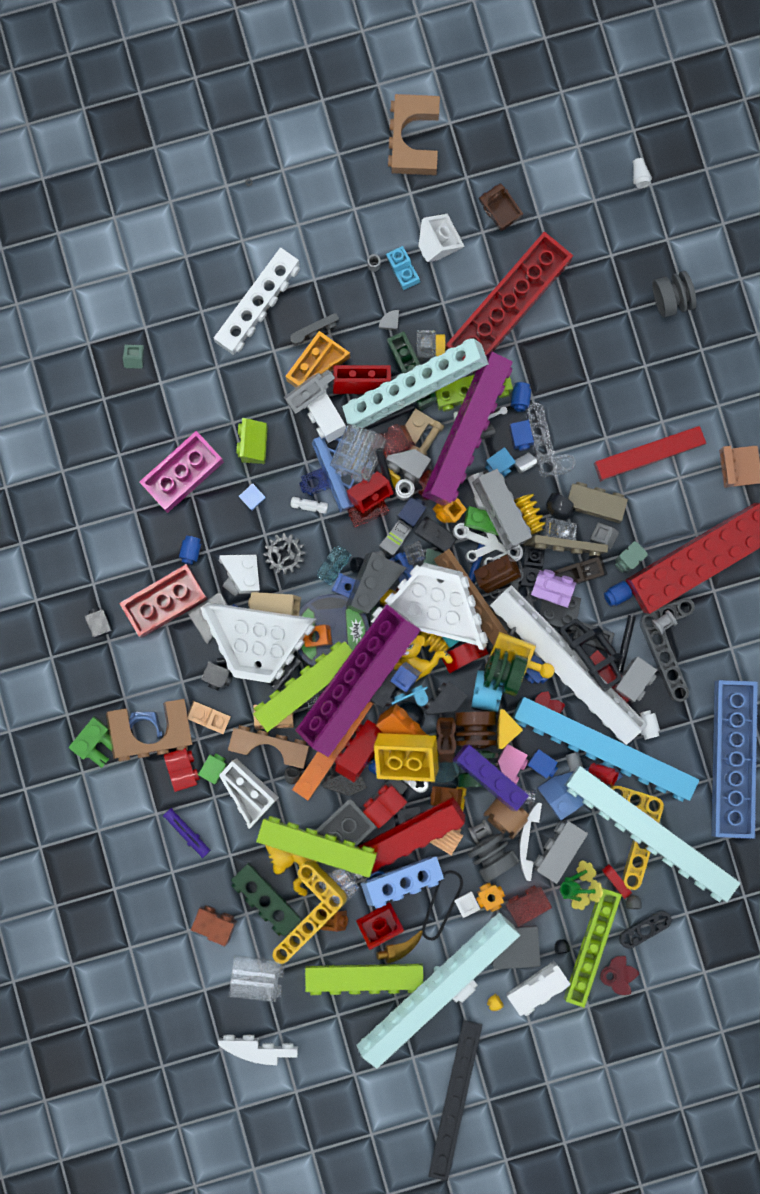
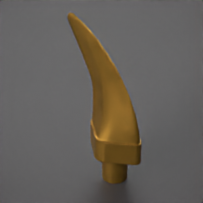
[376,931,423,963]

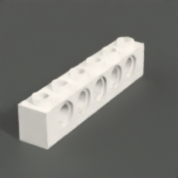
[214,247,300,355]

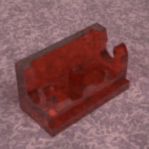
[347,500,389,528]

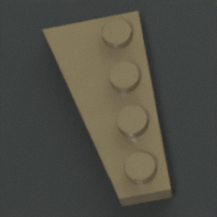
[523,535,608,557]

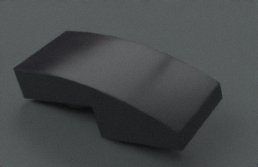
[521,546,545,588]

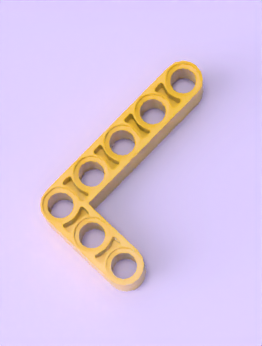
[610,785,664,890]
[272,861,347,964]

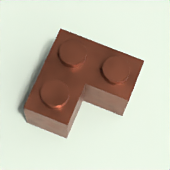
[191,905,237,946]

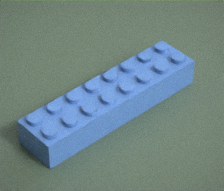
[712,680,758,838]

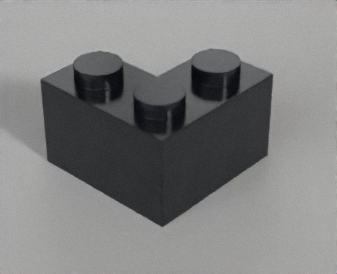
[370,669,400,709]

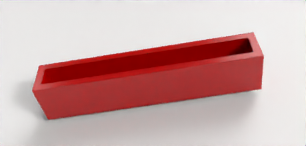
[357,797,465,874]

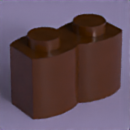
[436,718,456,763]

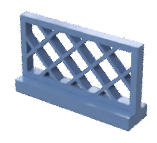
[311,427,375,513]

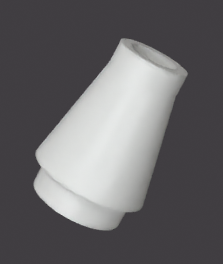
[633,158,652,188]

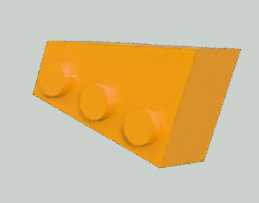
[285,331,350,388]

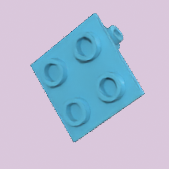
[392,685,428,707]

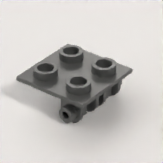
[539,596,581,632]

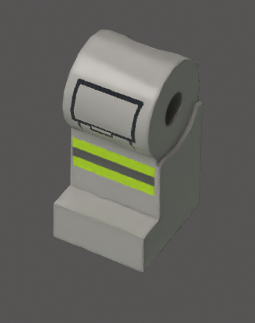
[379,519,413,557]

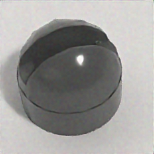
[284,767,300,784]
[626,895,642,909]

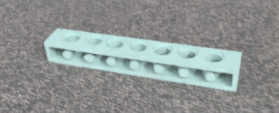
[342,338,488,431]

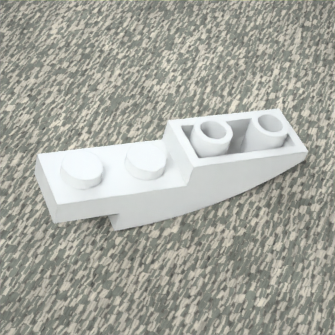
[218,1035,298,1065]

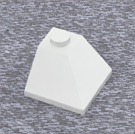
[419,214,464,262]

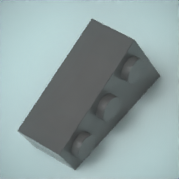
[345,552,407,614]

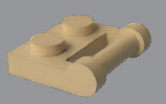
[395,409,444,456]

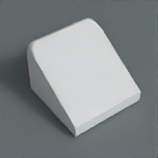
[515,453,537,473]

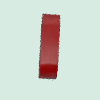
[601,864,632,899]

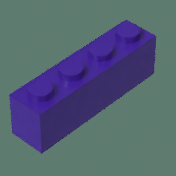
[453,745,529,811]

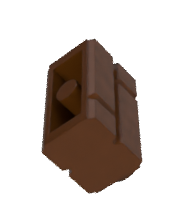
[474,554,521,593]

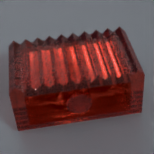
[368,424,415,464]

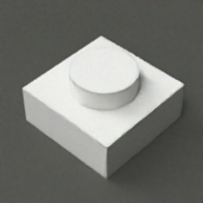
[454,891,480,918]

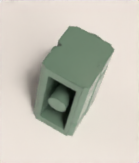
[615,541,648,573]

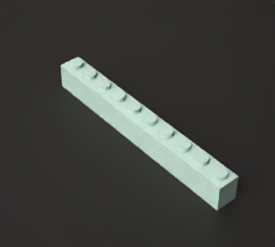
[565,766,740,902]
[356,912,520,1069]

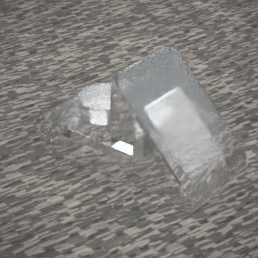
[417,330,436,360]
[544,517,577,540]

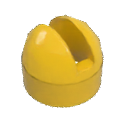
[487,993,504,1011]

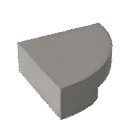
[379,310,399,330]

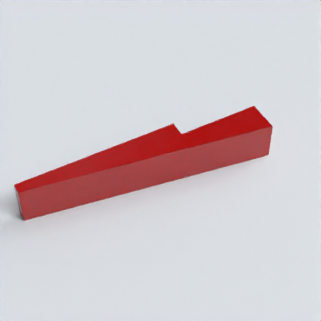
[594,426,706,482]

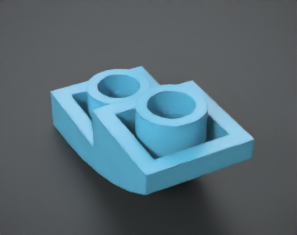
[386,246,420,290]

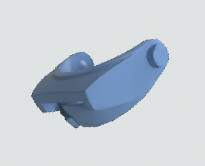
[129,712,163,739]

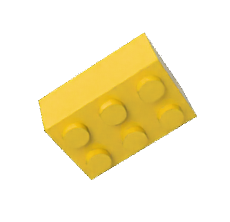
[374,733,439,782]

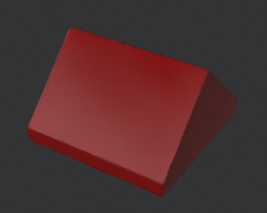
[356,902,404,950]

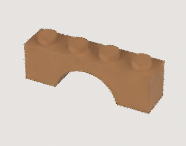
[228,725,310,769]

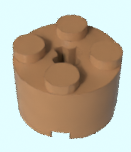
[483,798,529,839]

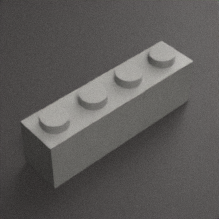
[472,469,532,551]

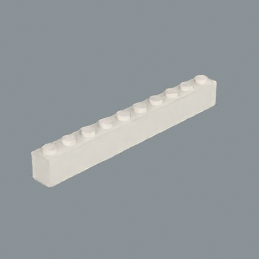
[490,585,647,745]

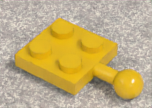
[485,632,555,678]

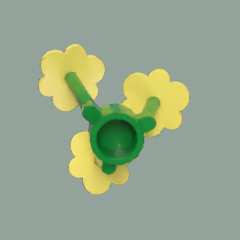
[560,860,603,910]

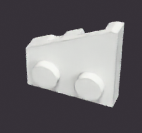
[219,555,260,594]

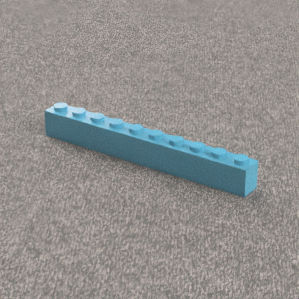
[512,696,699,802]

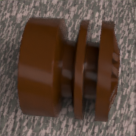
[455,712,496,748]

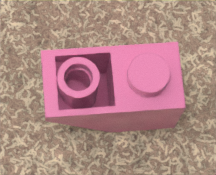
[497,744,529,784]

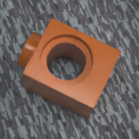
[303,625,332,648]

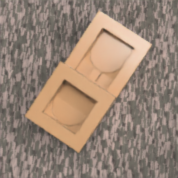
[187,701,231,734]

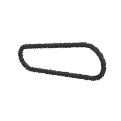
[422,870,463,940]

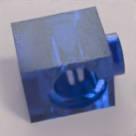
[299,468,329,497]

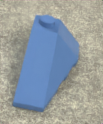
[537,763,623,820]

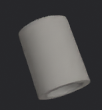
[367,254,381,272]
[223,578,239,597]
[566,752,583,772]

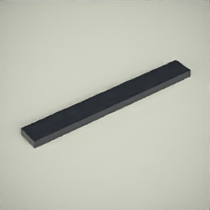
[428,1020,482,1181]

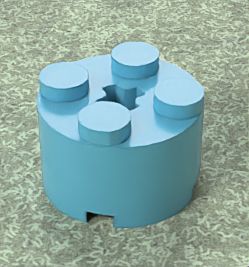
[471,670,503,712]

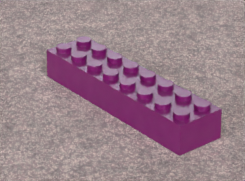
[422,352,513,505]
[295,604,420,757]

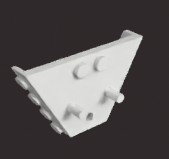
[371,563,488,650]
[200,603,316,683]

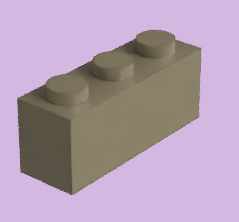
[567,482,628,524]

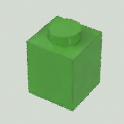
[198,753,228,784]

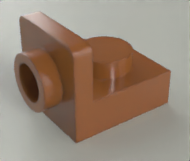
[430,786,462,807]
[319,909,348,932]

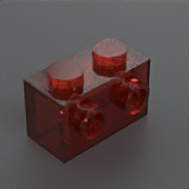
[506,885,552,927]

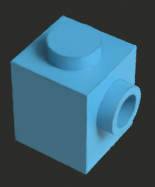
[485,447,516,477]

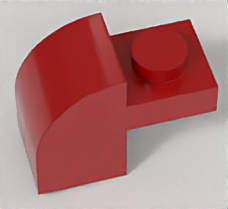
[442,643,489,673]

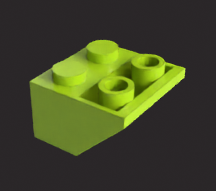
[236,418,268,464]

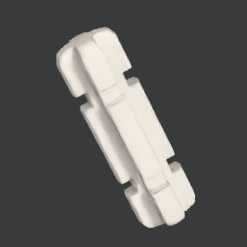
[291,497,328,514]

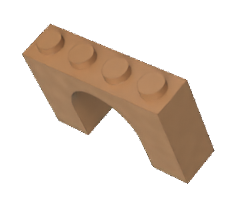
[388,94,440,175]
[106,699,192,762]

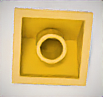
[497,709,523,749]

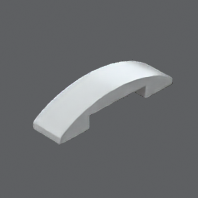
[519,802,542,881]

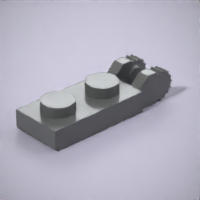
[290,313,339,345]

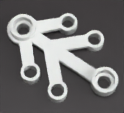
[453,523,523,566]

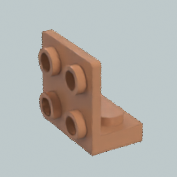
[719,446,760,488]

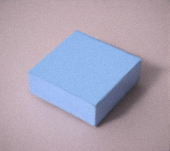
[239,484,266,511]

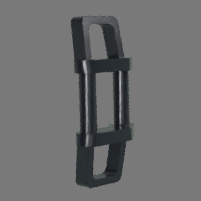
[559,619,623,691]

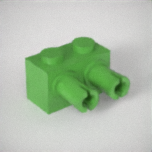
[68,716,112,768]

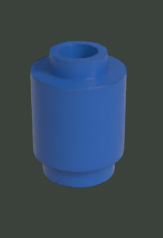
[511,382,531,412]
[179,536,201,565]
[604,581,632,606]

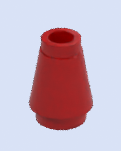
[588,762,619,787]

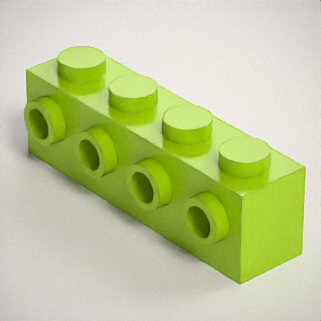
[434,375,513,412]

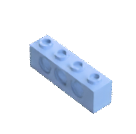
[361,856,444,908]

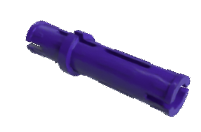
[163,808,211,859]

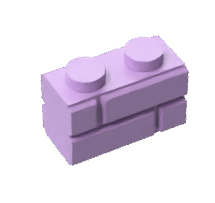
[531,569,576,608]

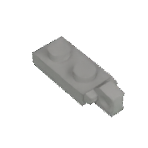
[284,370,335,414]

